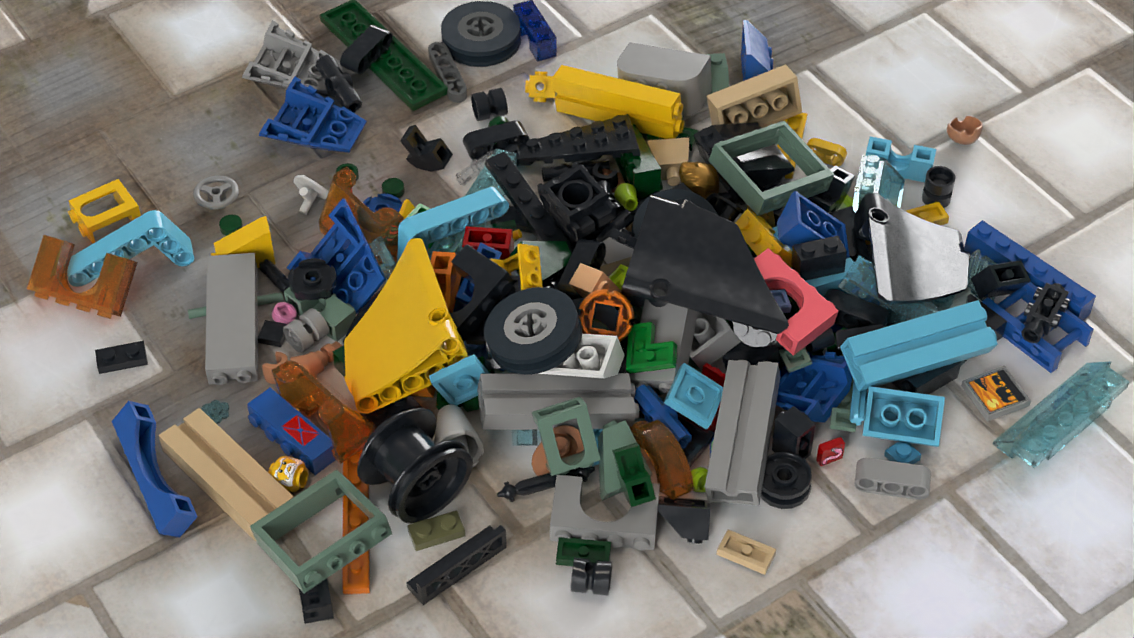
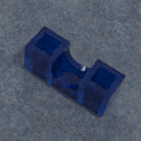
[513,0,557,62]

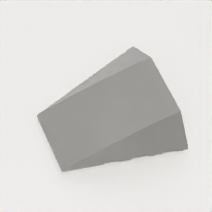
[242,20,343,95]

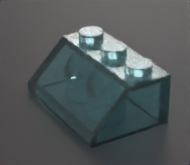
[853,155,905,213]

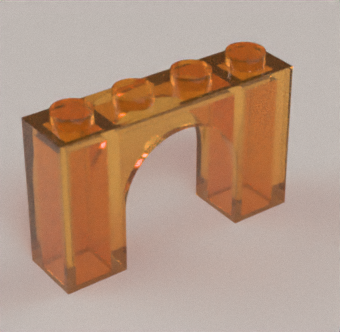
[27,235,138,319]

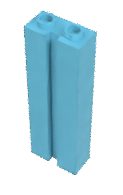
[840,300,998,392]

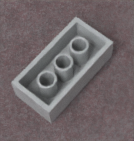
[689,312,741,371]

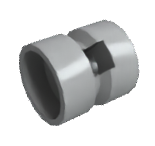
[283,308,329,353]

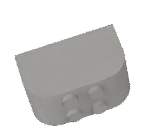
[617,42,712,117]

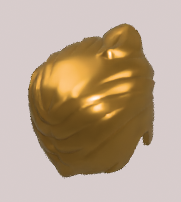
[679,162,719,199]

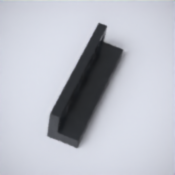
[406,525,507,605]

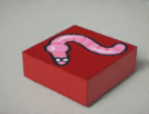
[816,437,845,467]

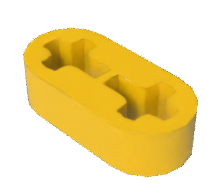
[807,138,847,166]

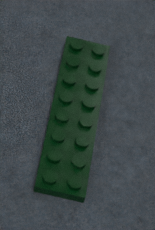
[320,0,448,111]

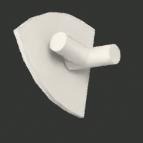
[294,175,339,215]

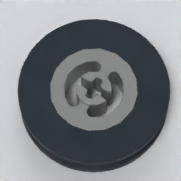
[484,287,582,375]

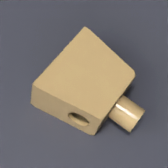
[647,138,689,186]

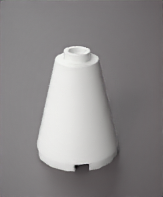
[434,405,484,467]

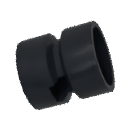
[471,88,508,121]
[922,166,956,208]
[571,557,612,596]

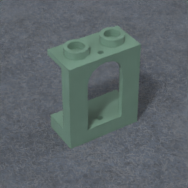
[532,397,600,476]

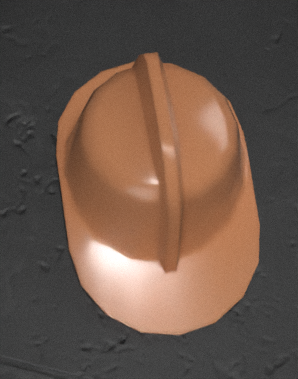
[531,425,584,476]

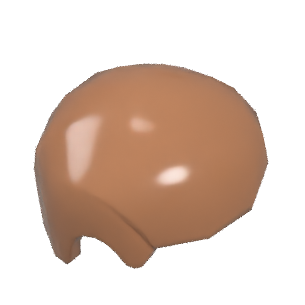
[947,116,983,145]

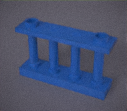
[982,282,1094,373]

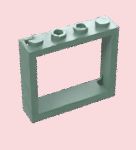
[709,121,835,216]
[250,469,393,593]

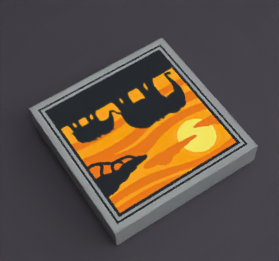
[961,366,1031,422]

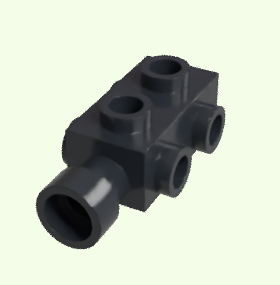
[1021,283,1071,343]

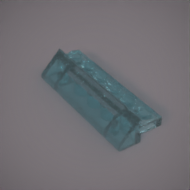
[993,361,1129,468]

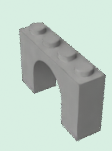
[550,475,660,550]

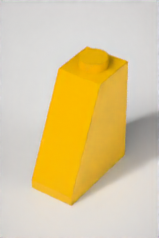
[211,216,276,268]

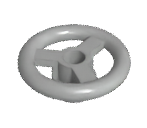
[193,175,239,210]

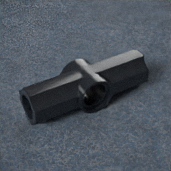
[315,54,363,113]

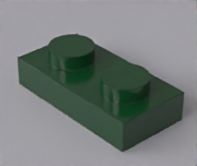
[556,537,611,566]

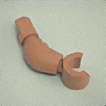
[262,341,342,384]

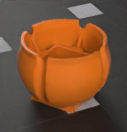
[579,289,634,342]

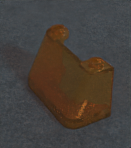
[319,167,404,270]
[271,361,375,464]

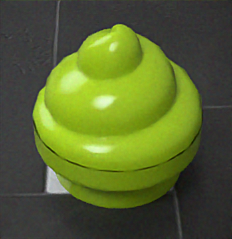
[687,467,708,493]

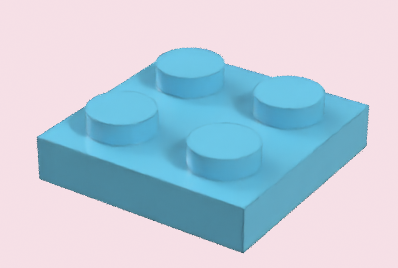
[429,354,490,406]
[664,363,723,429]

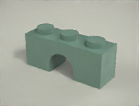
[284,280,356,342]

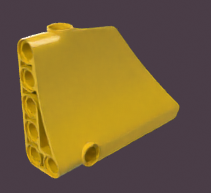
[344,238,469,414]

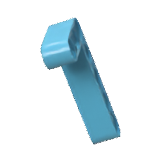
[397,187,509,263]
[66,210,194,287]

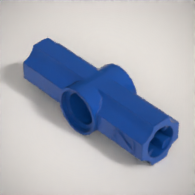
[634,384,692,451]

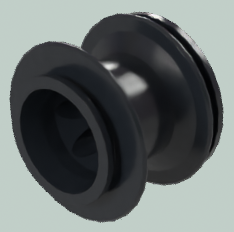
[357,408,473,524]

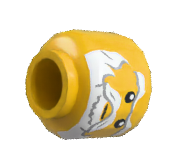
[268,456,309,492]

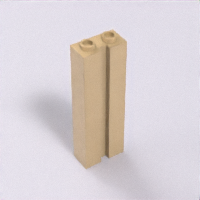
[158,408,294,541]

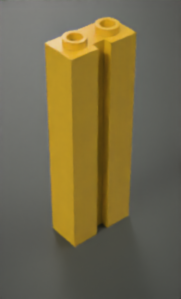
[552,65,684,139]

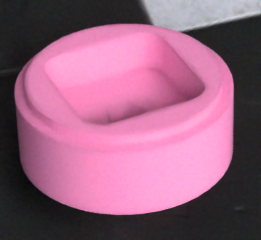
[272,302,297,324]

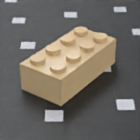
[706,65,802,128]

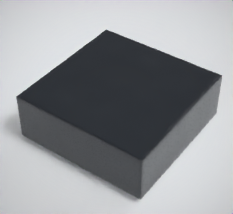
[257,320,287,347]

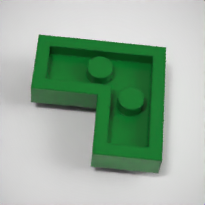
[626,322,677,374]

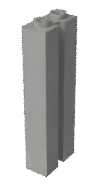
[205,253,258,385]
[629,289,698,394]
[705,360,781,505]
[477,373,639,430]

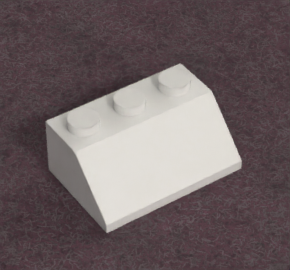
[538,334,624,378]

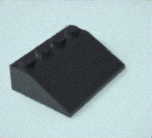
[693,122,795,201]

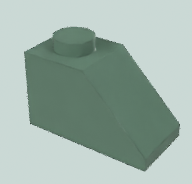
[705,53,729,94]

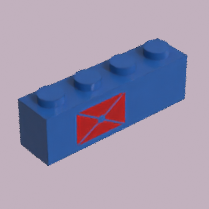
[247,387,338,475]

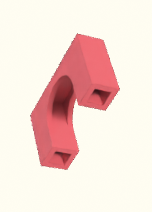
[754,248,838,356]

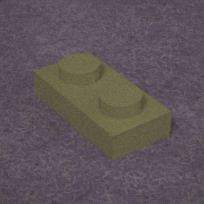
[407,510,465,551]

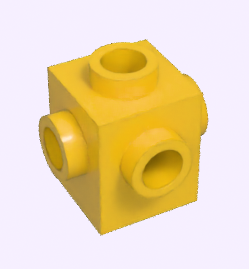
[525,71,556,102]

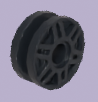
[761,452,812,509]

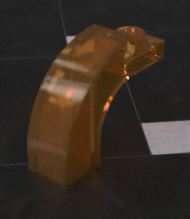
[629,420,694,500]

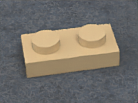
[717,530,776,575]

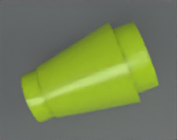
[614,183,638,211]

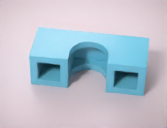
[863,137,936,182]

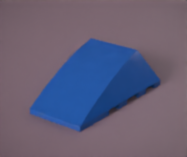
[259,76,367,153]
[286,198,386,314]
[776,351,852,423]

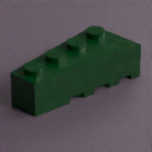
[615,124,663,199]

